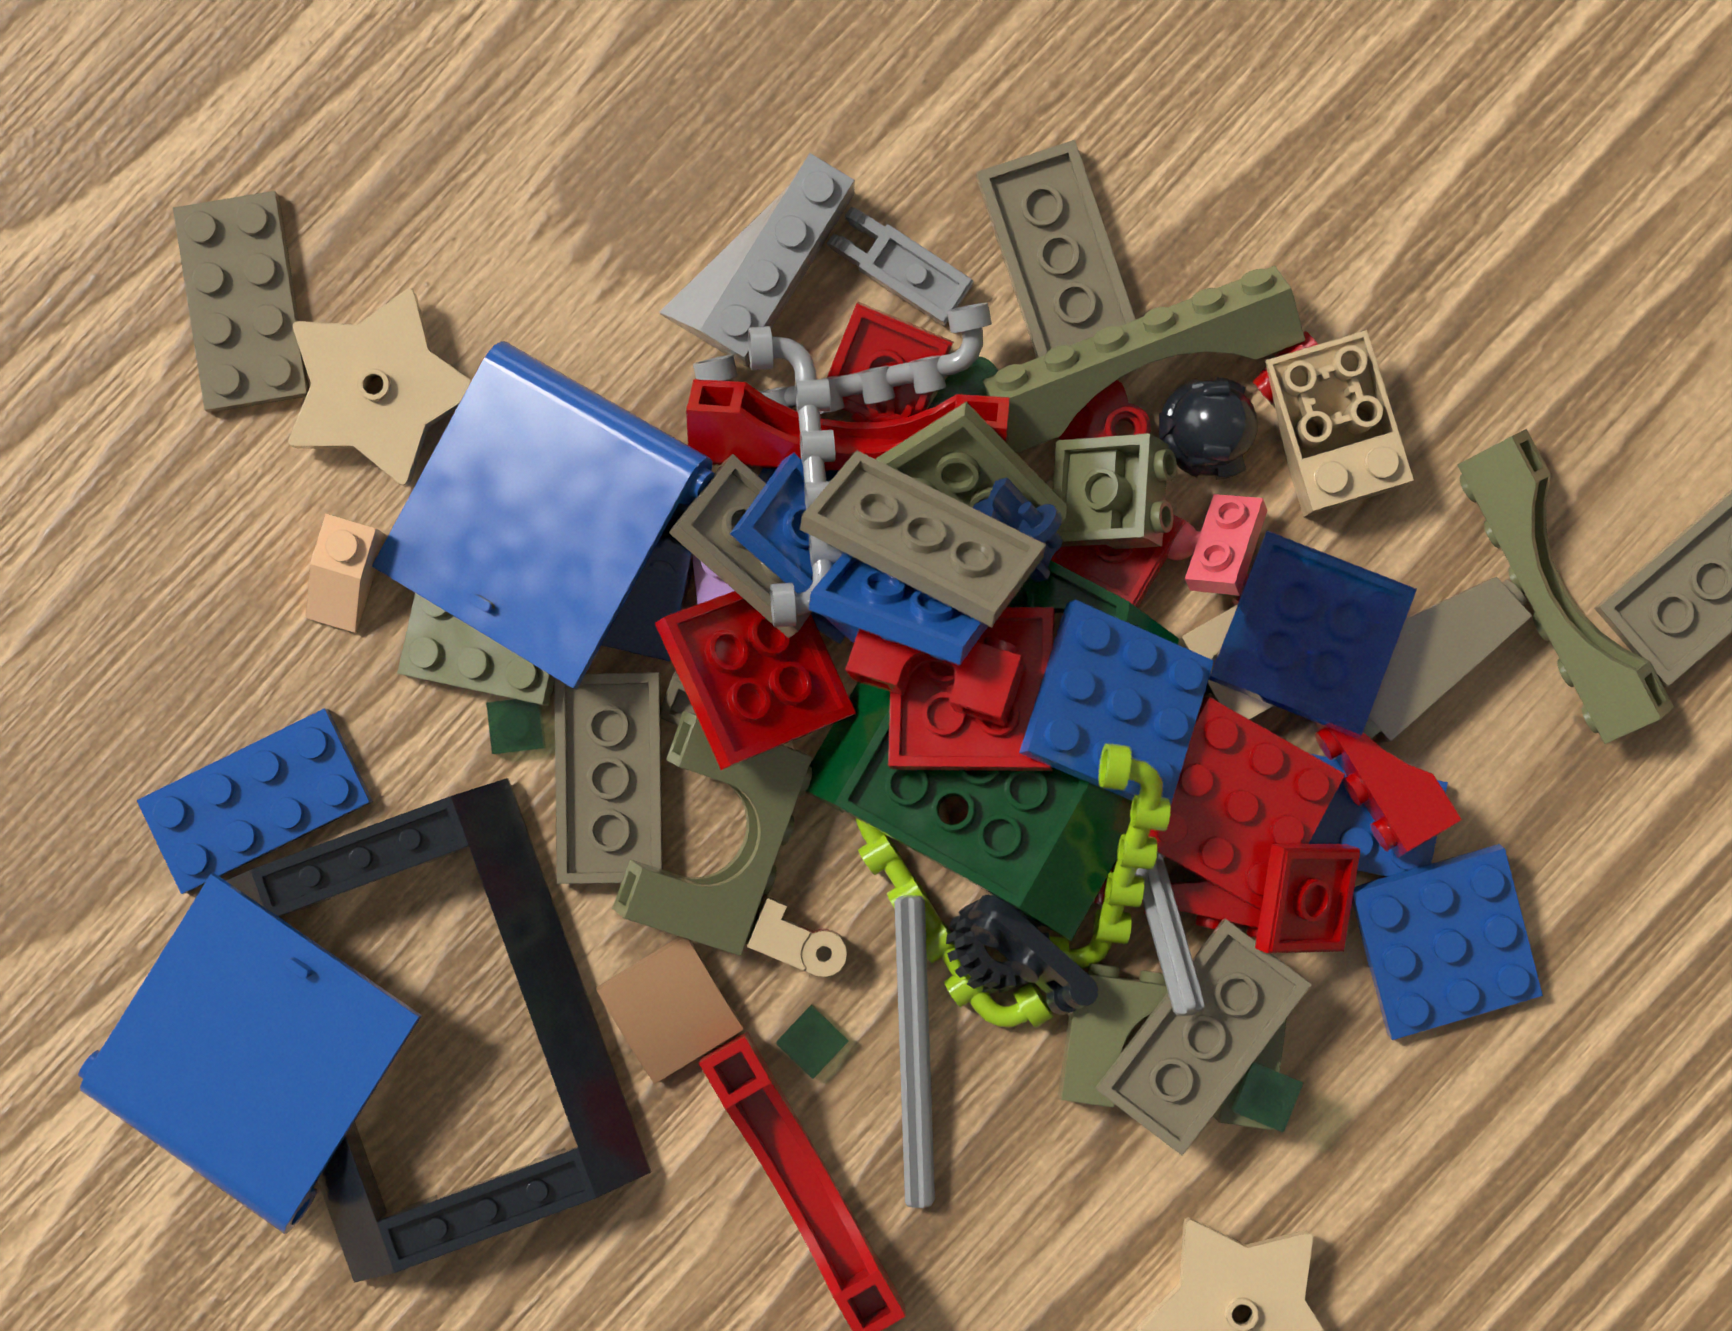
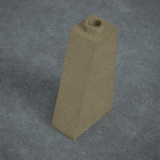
[1322,577,1532,743]

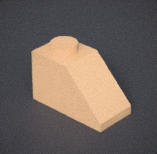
[305,514,387,633]

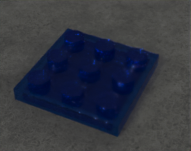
[1208,531,1417,739]

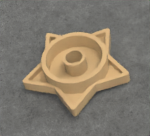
[288,288,471,487]
[1136,1217,1324,1331]

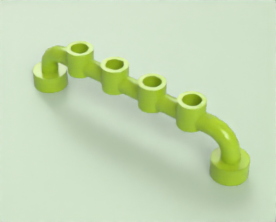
[1049,743,1170,969]
[856,818,1054,1028]

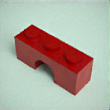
[845,628,1026,727]

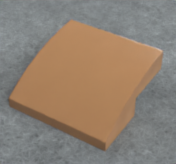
[596,936,744,1084]

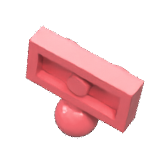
[1167,494,1268,596]

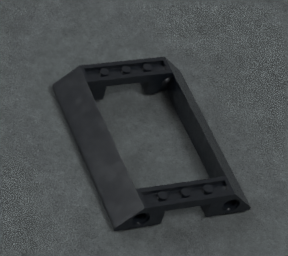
[227,778,651,1283]

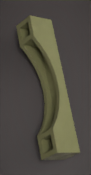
[982,266,1305,453]
[1457,429,1674,744]

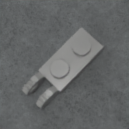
[826,207,974,327]

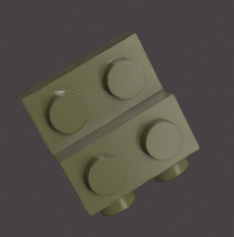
[1053,433,1177,549]

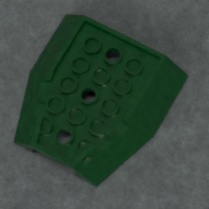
[806,560,1180,941]

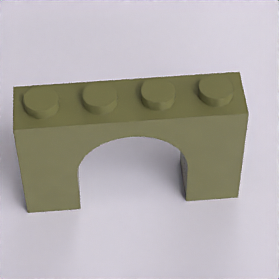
[612,710,812,956]
[1058,963,1287,1130]

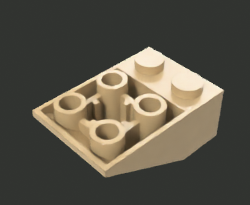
[1265,330,1414,517]

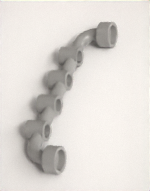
[693,303,992,414]
[748,326,844,627]

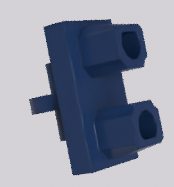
[973,477,1063,583]

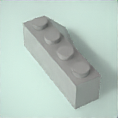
[659,153,855,367]

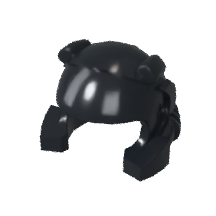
[1159,377,1258,480]

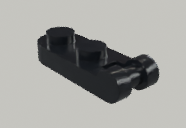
[968,895,1098,1015]

